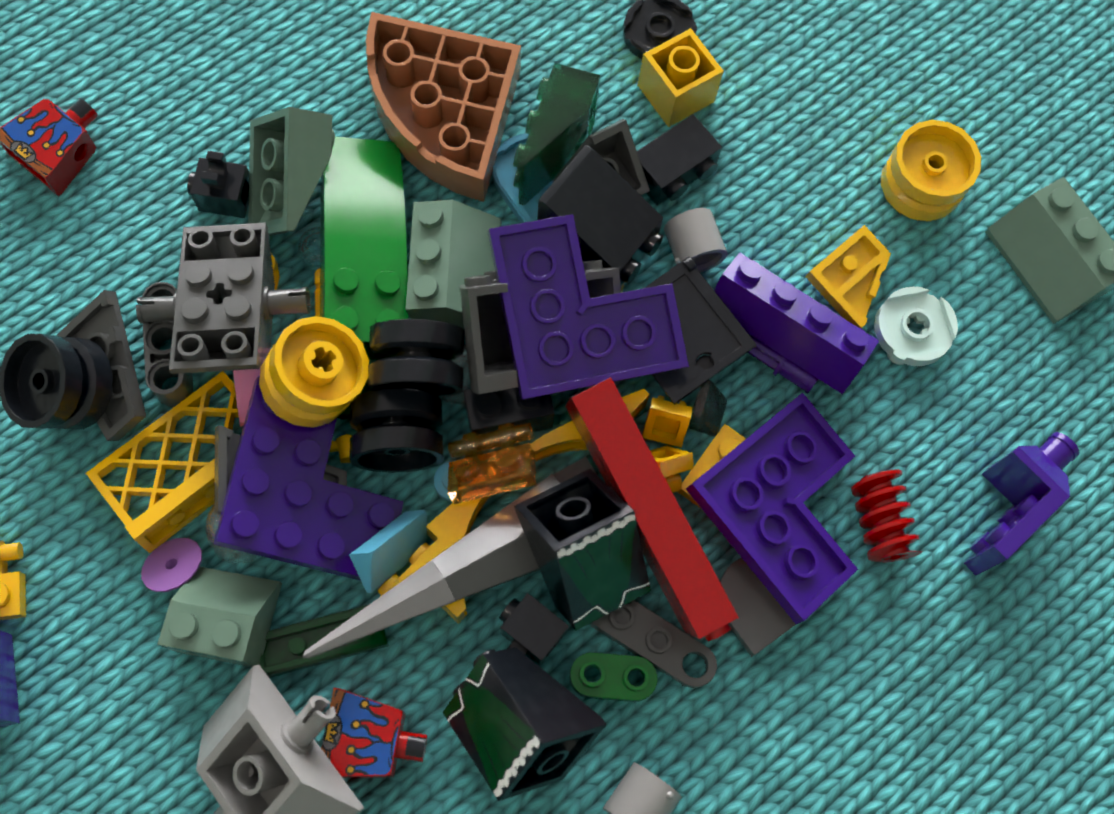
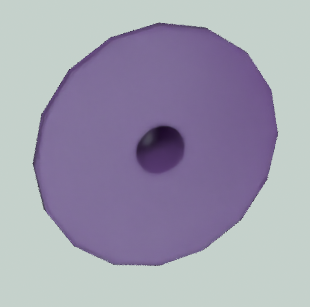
[141,538,202,592]

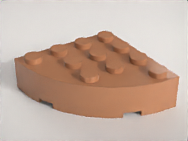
[366,12,521,202]

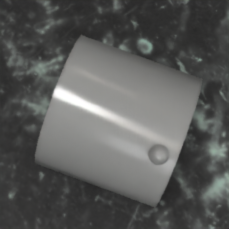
[664,208,728,272]
[603,762,682,814]

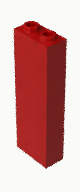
[565,377,739,641]

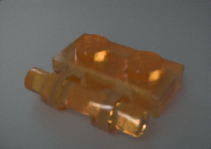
[447,422,536,505]

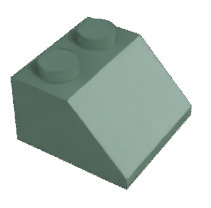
[157,566,282,667]

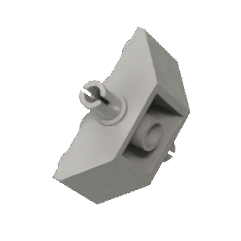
[196,665,364,814]

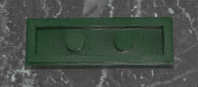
[259,604,389,678]

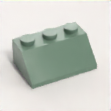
[985,177,1114,324]
[405,199,502,329]

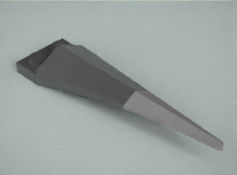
[302,457,598,659]

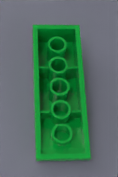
[320,136,408,360]

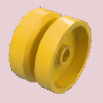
[881,120,981,222]
[259,316,369,428]

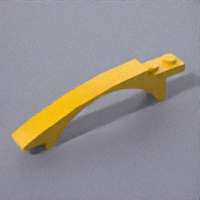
[378,389,650,624]

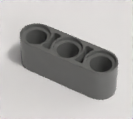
[142,282,193,407]

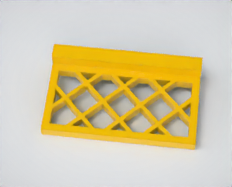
[86,371,239,554]

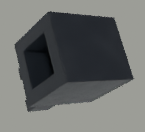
[187,151,249,218]
[499,593,569,666]

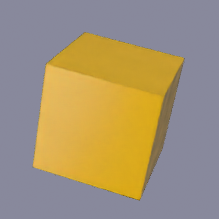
[637,28,724,128]

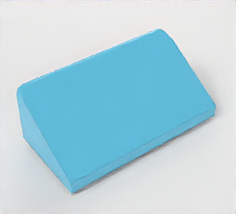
[349,509,427,593]

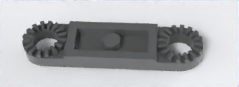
[589,600,717,688]

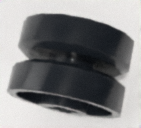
[368,319,464,397]
[0,334,113,429]
[349,388,444,473]

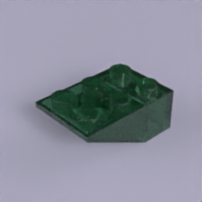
[513,63,601,205]

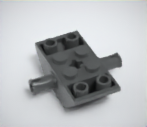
[136,222,311,374]

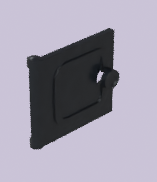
[645,256,757,405]

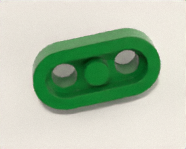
[569,652,657,702]

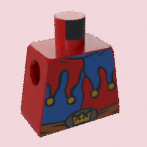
[0,99,98,196]
[321,688,428,778]

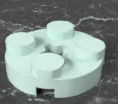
[874,287,958,366]

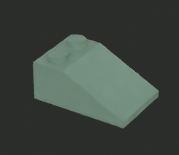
[248,107,335,236]

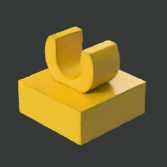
[642,395,693,448]
[650,446,694,493]

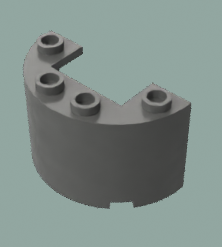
[459,260,621,394]

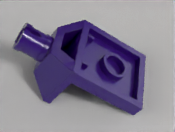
[964,432,1079,576]

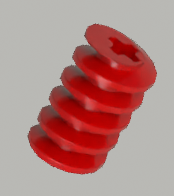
[851,469,923,563]

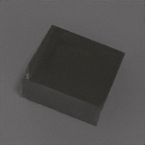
[689,380,727,436]

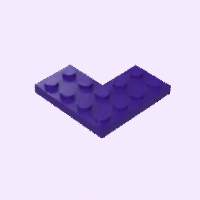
[488,214,689,400]
[213,376,404,586]
[686,392,858,624]

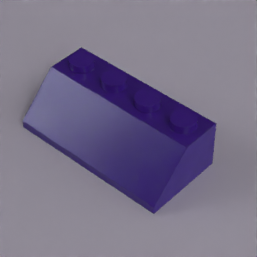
[714,252,879,395]

